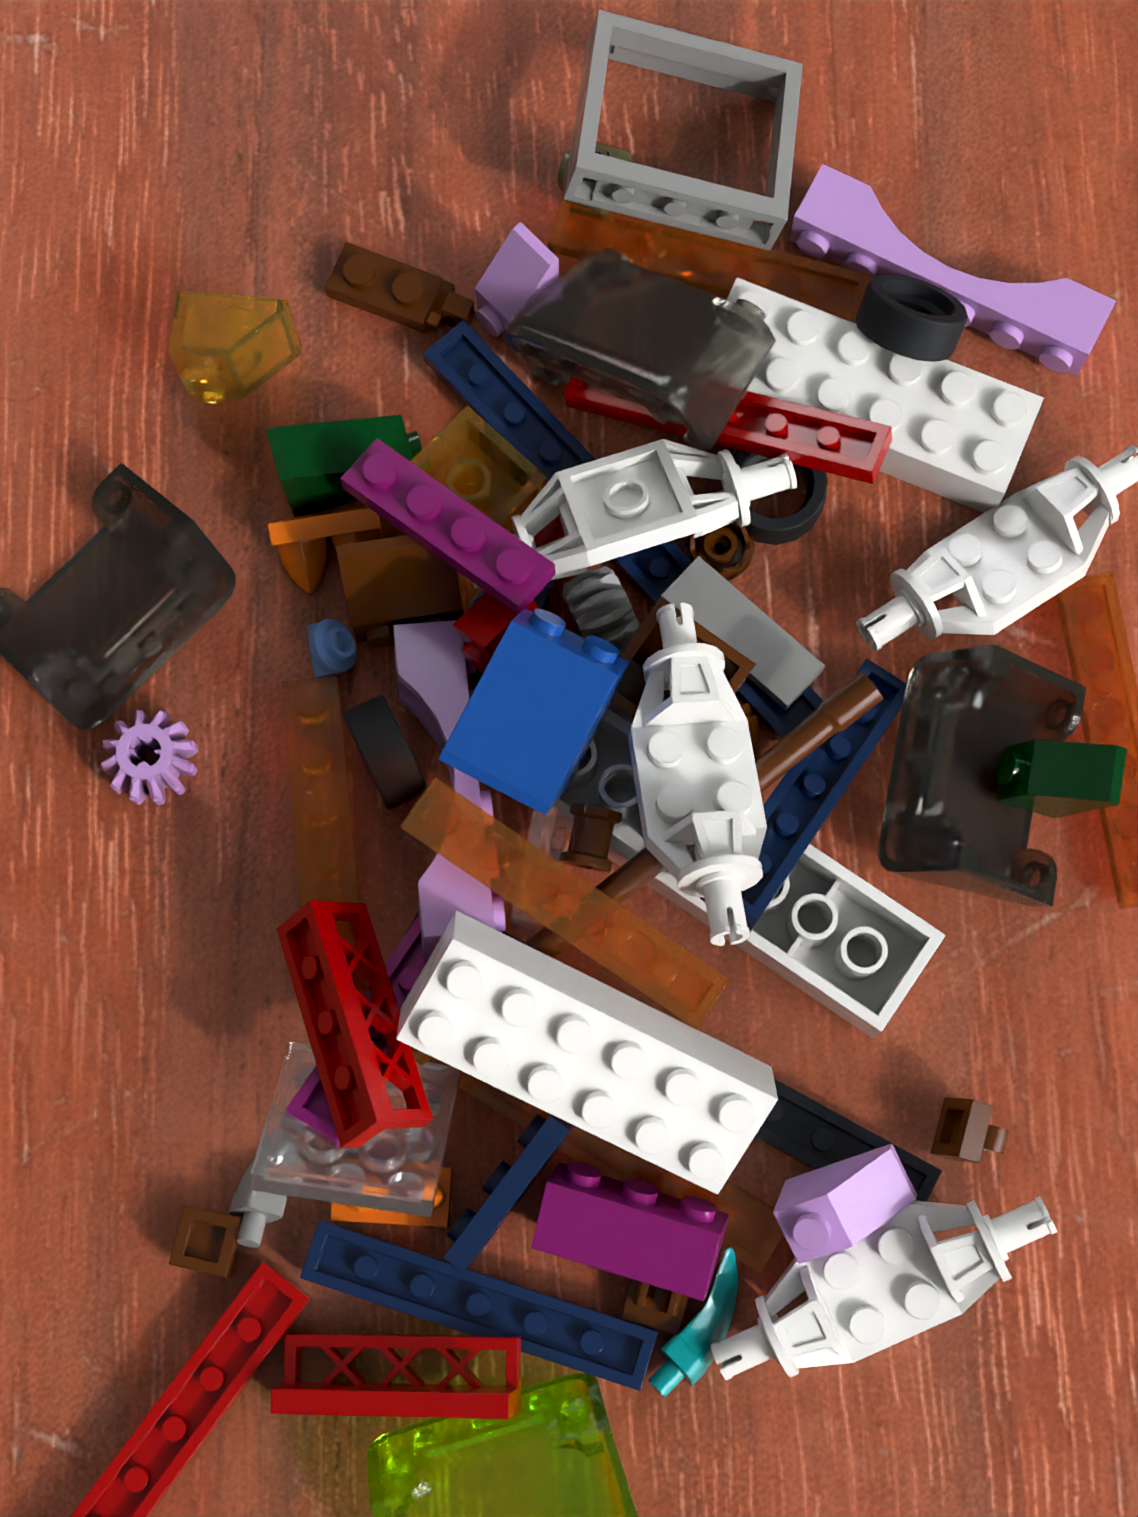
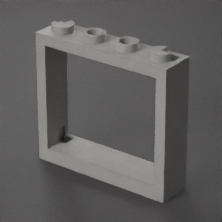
[563,10,803,251]

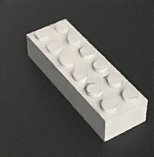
[694,277,1044,513]
[396,910,778,1195]

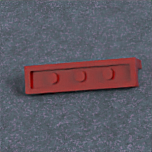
[276,900,433,1148]
[270,1332,521,1419]

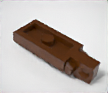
[325,242,476,333]

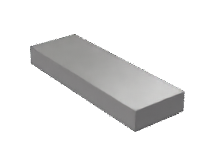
[661,556,825,710]

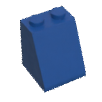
[438,608,630,815]

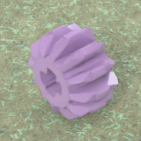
[101,710,198,805]

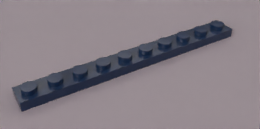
[423,320,824,741]

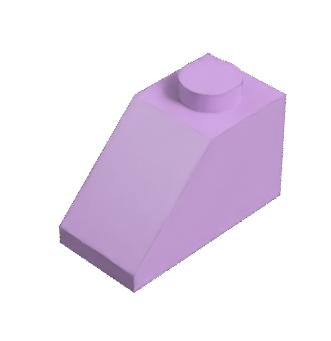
[475,222,560,346]
[773,1144,917,1264]

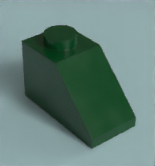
[996,739,1127,818]

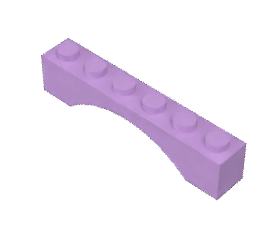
[789,164,1116,376]
[393,620,505,960]

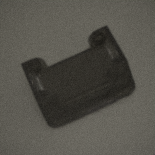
[503,248,776,452]
[0,463,236,729]
[878,644,1086,907]

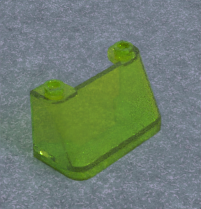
[367,1373,639,1517]

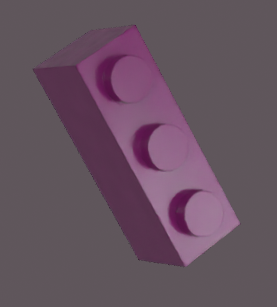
[531,1162,729,1301]

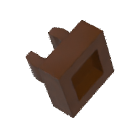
[930,1097,1009,1164]
[621,1279,688,1334]

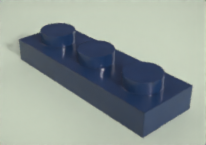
[443,1113,575,1272]

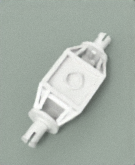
[472,439,797,590]
[856,445,1138,651]
[628,603,767,946]
[710,1196,1057,1381]

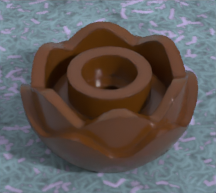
[685,521,755,581]

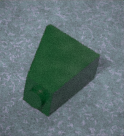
[266,415,426,517]

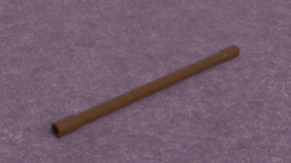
[411,672,883,1066]

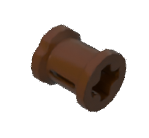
[559,803,623,872]

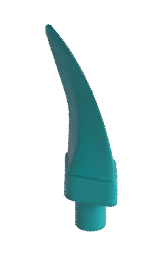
[648,1248,738,1398]

